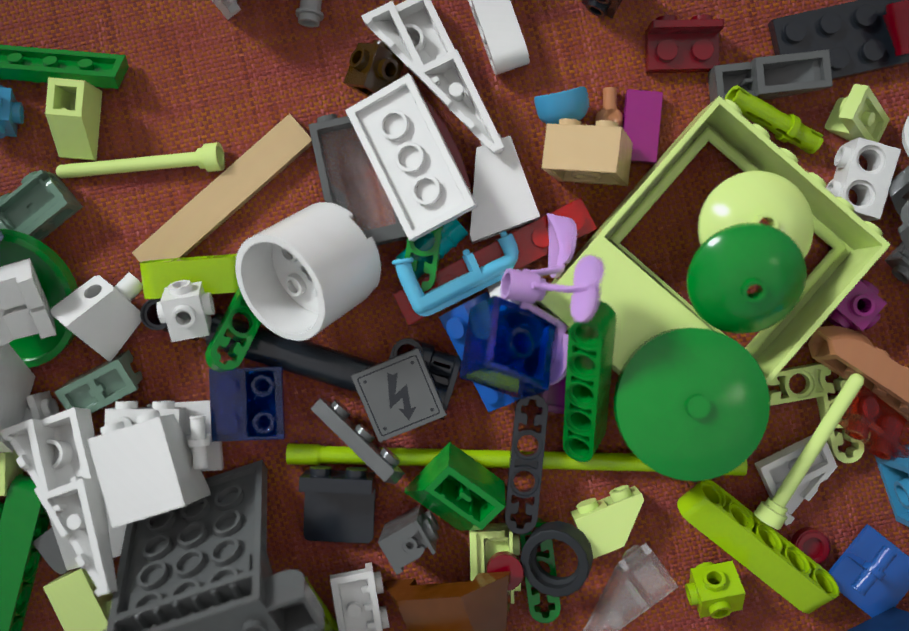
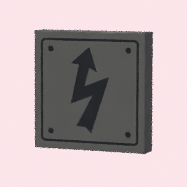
[351,347,447,443]

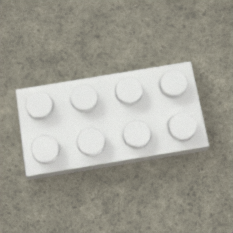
[345,73,478,242]

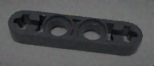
[504,392,548,534]

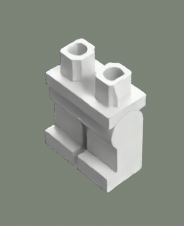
[0,258,57,346]

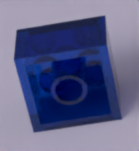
[459,295,556,400]

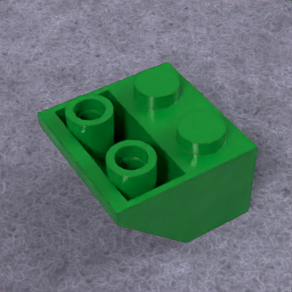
[404,442,506,531]

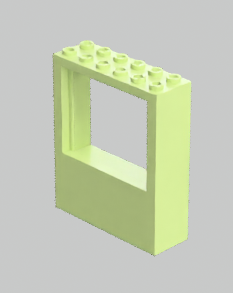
[536,96,891,385]

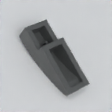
[707,49,833,103]

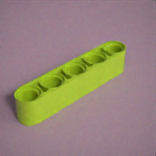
[677,480,840,614]

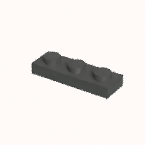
[311,398,405,484]

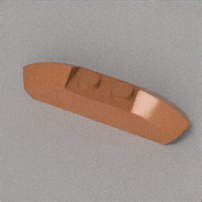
[808,326,909,421]

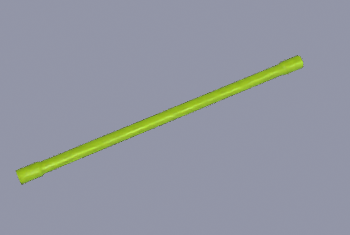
[286,443,748,476]

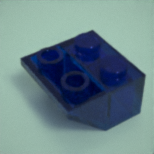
[209,365,285,442]

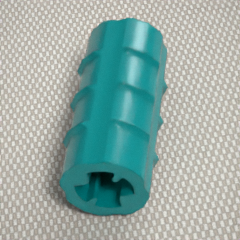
[395,219,468,279]

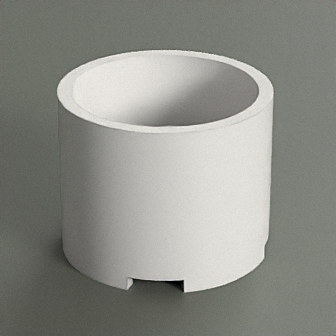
[235,202,381,341]

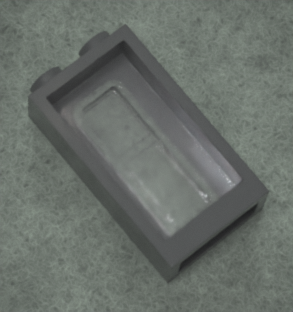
[308,114,407,246]

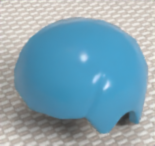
[534,87,589,125]

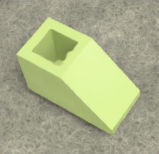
[45,77,102,161]
[571,485,644,559]

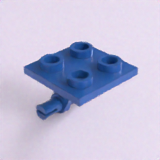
[828,524,909,618]

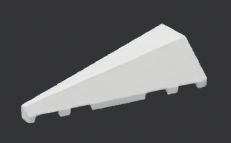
[361,0,504,154]
[0,407,117,597]

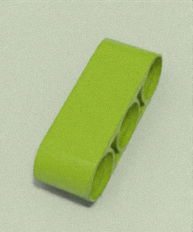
[140,254,239,299]

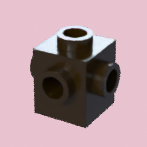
[343,40,404,97]

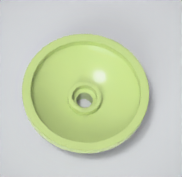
[698,171,814,259]

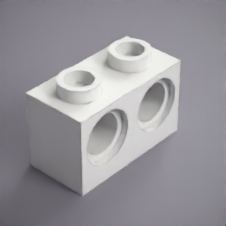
[826,137,901,221]

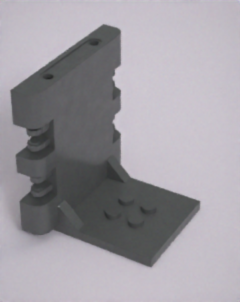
[104,460,325,631]

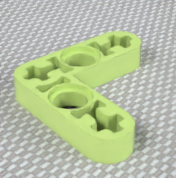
[768,362,864,463]

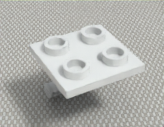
[147,399,224,471]

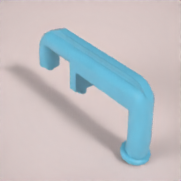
[392,231,519,317]

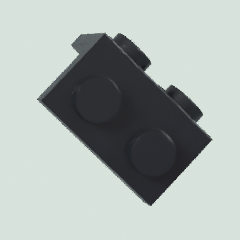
[299,465,376,543]

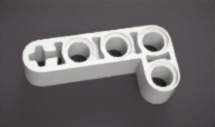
[468,0,530,75]

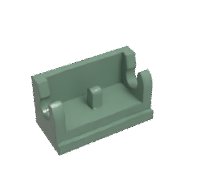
[54,350,142,413]

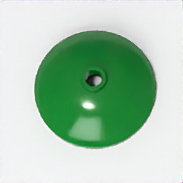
[687,223,807,334]

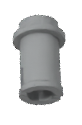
[295,0,324,28]

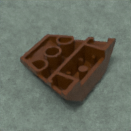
[383,571,511,631]

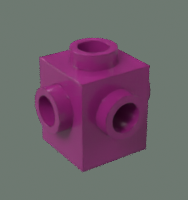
[827,279,887,331]

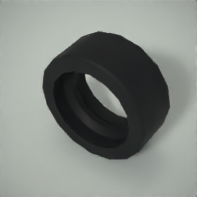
[520,521,593,597]

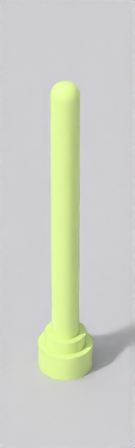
[56,142,225,179]
[754,373,864,530]

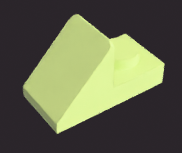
[825,84,890,143]

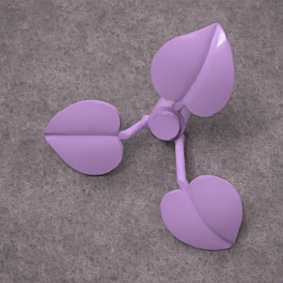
[500,214,604,386]

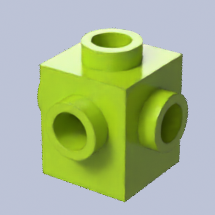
[685,560,745,619]

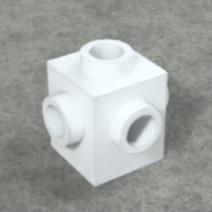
[157,280,215,342]

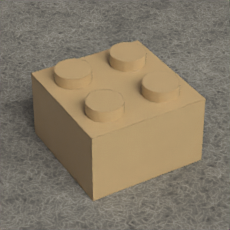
[542,118,633,186]

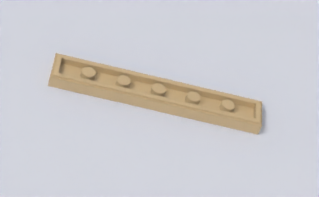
[132,113,312,262]

